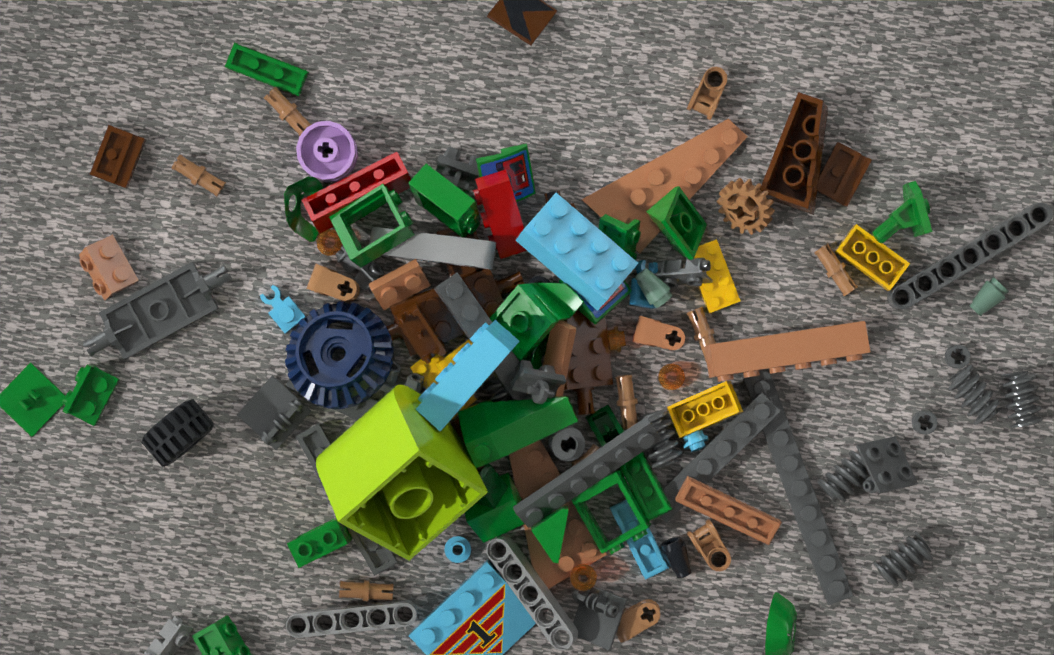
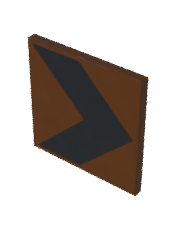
[487,0,557,46]

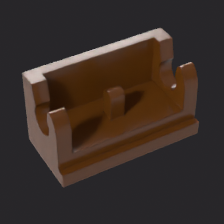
[394,302,447,364]

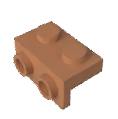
[79,234,139,300]
[369,259,431,310]

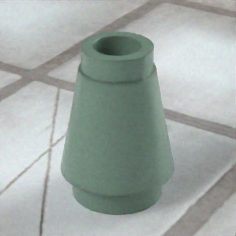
[635,268,673,308]
[969,277,1009,316]

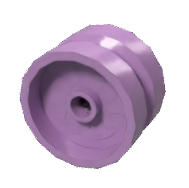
[296,121,358,183]

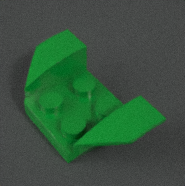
[490,283,584,362]

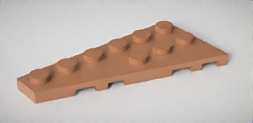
[581,119,748,254]
[509,440,607,589]

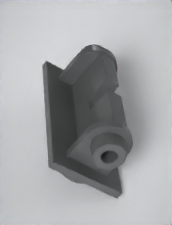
[335,246,384,294]
[655,258,713,288]

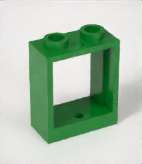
[409,164,481,238]
[329,184,415,268]
[571,469,651,554]
[287,518,353,568]

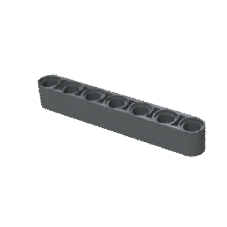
[887,202,1053,310]

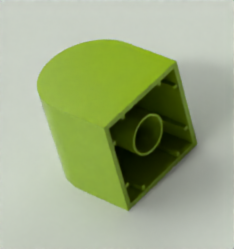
[316,384,488,561]

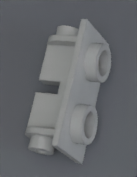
[144,616,193,655]

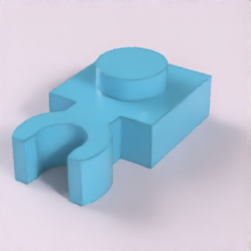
[260,285,306,334]

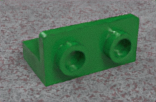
[598,214,641,260]
[62,364,120,426]
[192,615,251,655]

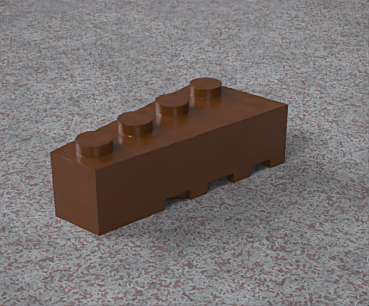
[760,92,828,215]

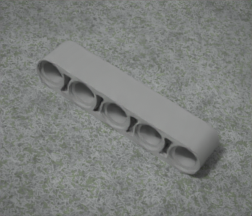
[369,227,496,269]
[486,535,578,650]
[286,600,418,638]

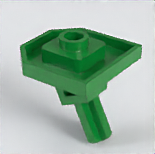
[872,181,933,244]

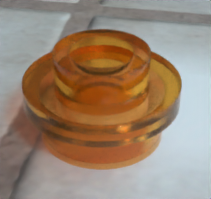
[316,229,343,256]
[607,326,626,353]
[658,364,685,390]
[570,564,597,591]

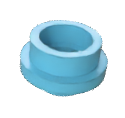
[683,430,709,452]
[444,536,471,563]

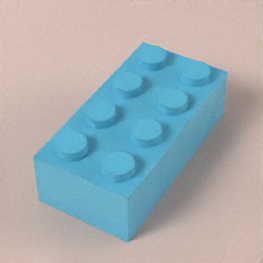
[516,193,638,311]
[416,320,520,431]

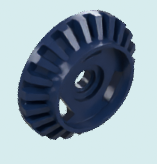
[285,301,394,409]

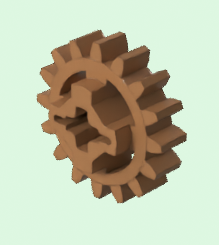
[717,178,775,235]

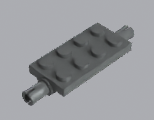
[83,262,232,360]

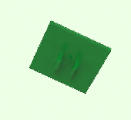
[0,362,65,437]

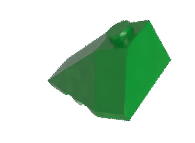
[458,396,578,468]

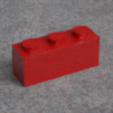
[473,169,527,259]

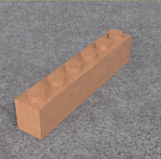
[704,321,870,382]

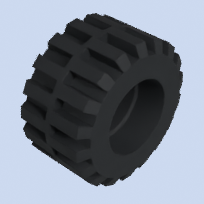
[141,399,214,467]

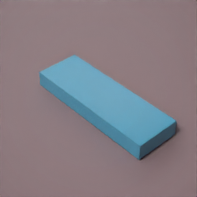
[610,500,669,580]

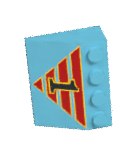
[409,559,536,655]

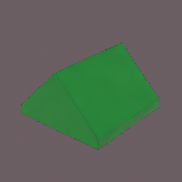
[646,186,707,260]
[465,472,524,543]
[531,505,569,563]

